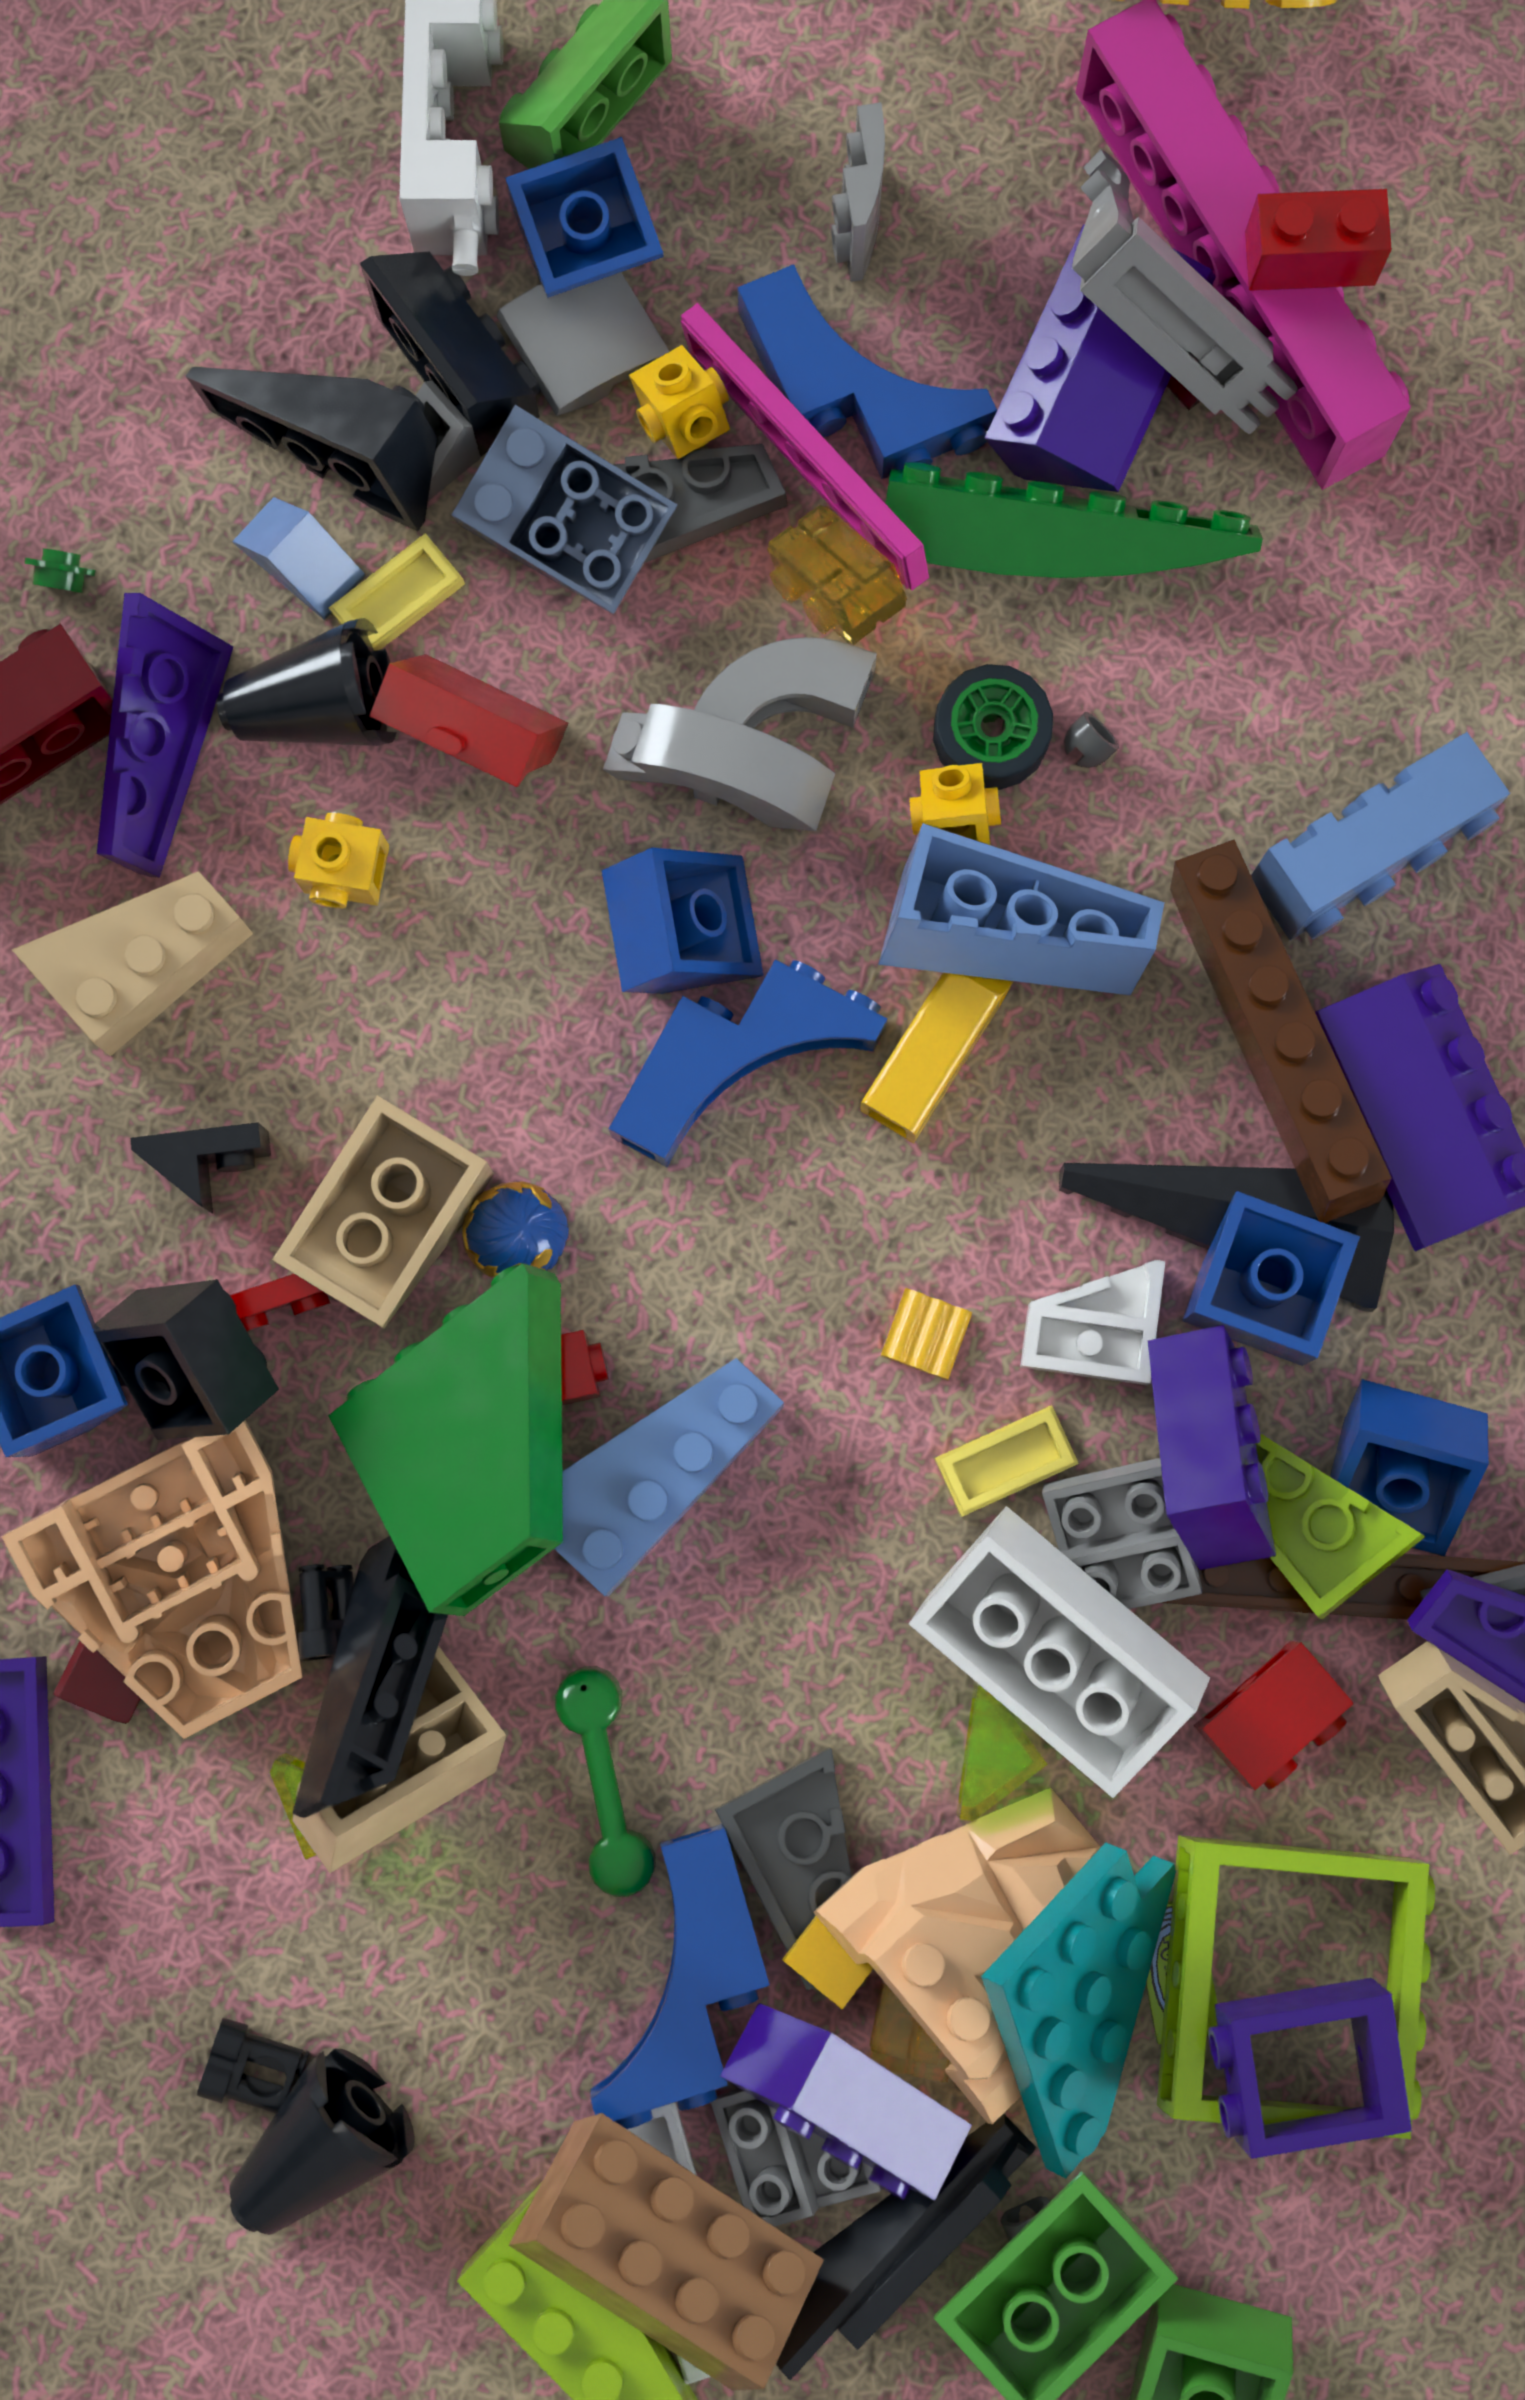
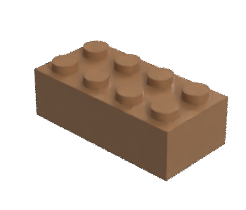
[509,2113,824,2390]

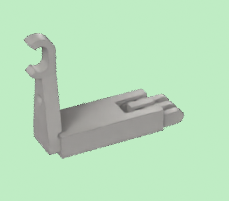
[1072,149,1298,434]

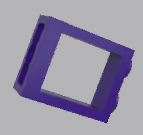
[1208,1978,1412,2159]

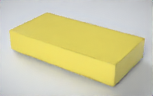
[329,533,465,651]
[934,1405,1079,1517]

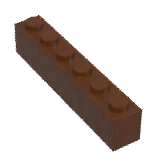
[1170,839,1392,1223]

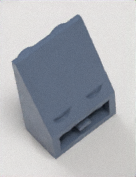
[451,405,678,615]

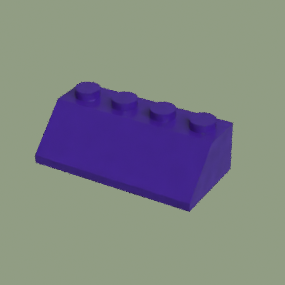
[985,224,1216,492]
[1315,964,1525,1252]

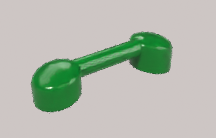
[555,1666,656,1897]

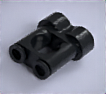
[297,1564,354,1661]
[196,2017,309,2113]

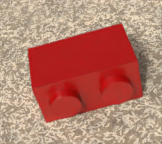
[1245,189,1392,291]
[1194,1641,1354,1790]

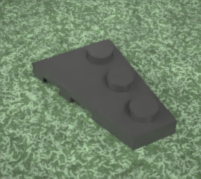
[614,444,788,563]
[715,1747,852,1991]

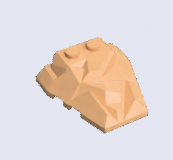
[1,1420,304,1739]
[813,1788,1101,2124]

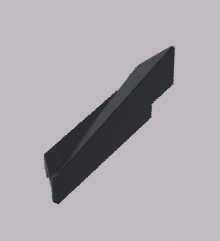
[293,1536,448,1818]
[776,2113,1036,2380]

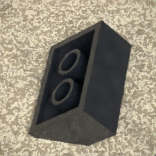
[360,251,541,457]

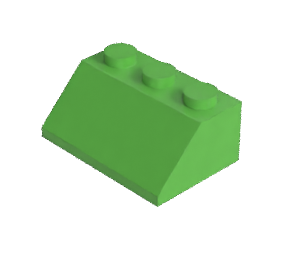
[499,0,672,169]
[934,2171,1179,2400]

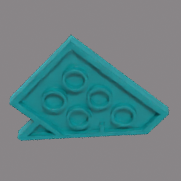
[981,1843,1176,2179]

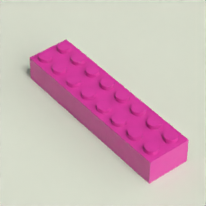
[1075,0,1411,490]

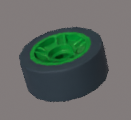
[933,664,1053,790]

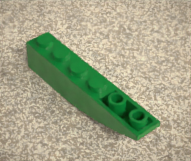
[885,462,1263,578]

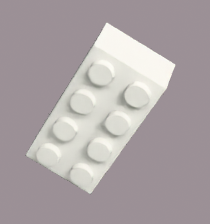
[909,1506,1210,1798]

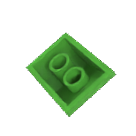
[1129,2284,1293,2400]

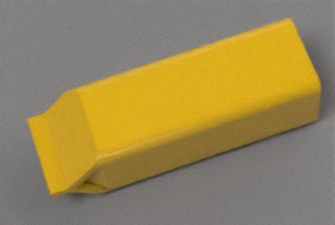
[860,973,1014,1144]

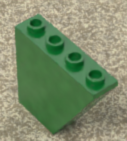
[328,1263,563,1616]

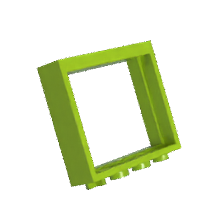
[1157,1835,1435,2139]

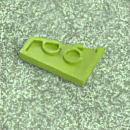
[1255,1433,1425,1619]

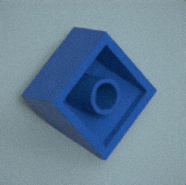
[505,137,664,298]
[601,847,764,994]
[1182,1191,1360,1366]
[0,1284,128,1458]
[1330,1379,1489,1556]

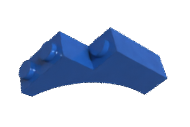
[737,264,997,479]
[608,959,887,1167]
[590,1824,770,2129]

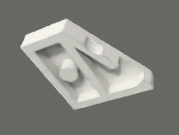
[1020,1260,1165,1385]

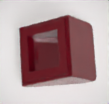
[53,1641,141,1724]

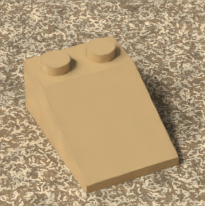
[272,1095,494,1328]

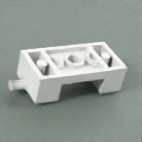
[399,0,503,276]

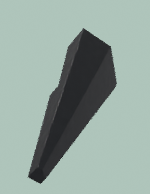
[1059,1163,1394,1312]

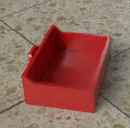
[370,654,569,787]

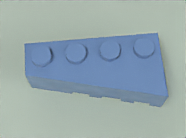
[1251,732,1511,941]
[878,823,1165,995]
[555,1358,784,1596]

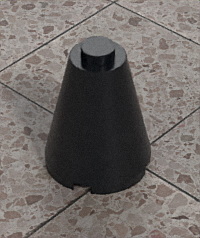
[217,618,397,746]
[229,2048,415,2235]

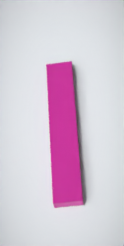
[680,303,929,591]

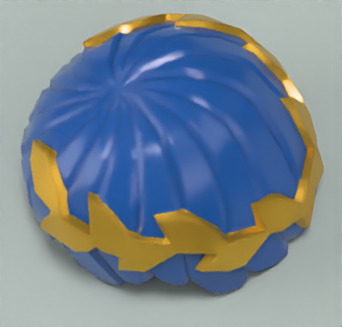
[462,1181,569,1277]

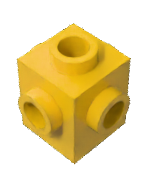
[629,345,731,459]
[909,763,1001,845]
[288,812,389,909]

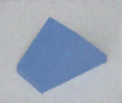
[233,497,365,620]

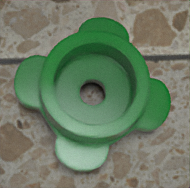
[24,548,96,593]

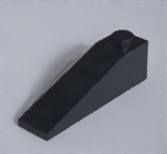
[186,366,437,531]

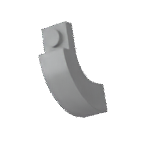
[693,637,877,806]
[603,704,835,831]

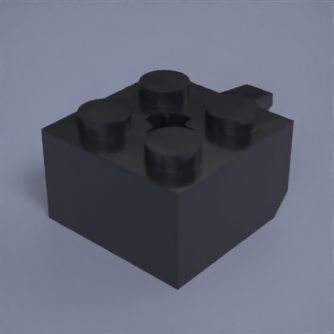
[94,1279,279,1440]

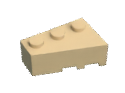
[12,871,253,1056]
[1378,1641,1525,1855]
[292,1646,506,1873]

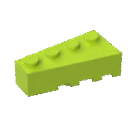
[457,2182,698,2400]

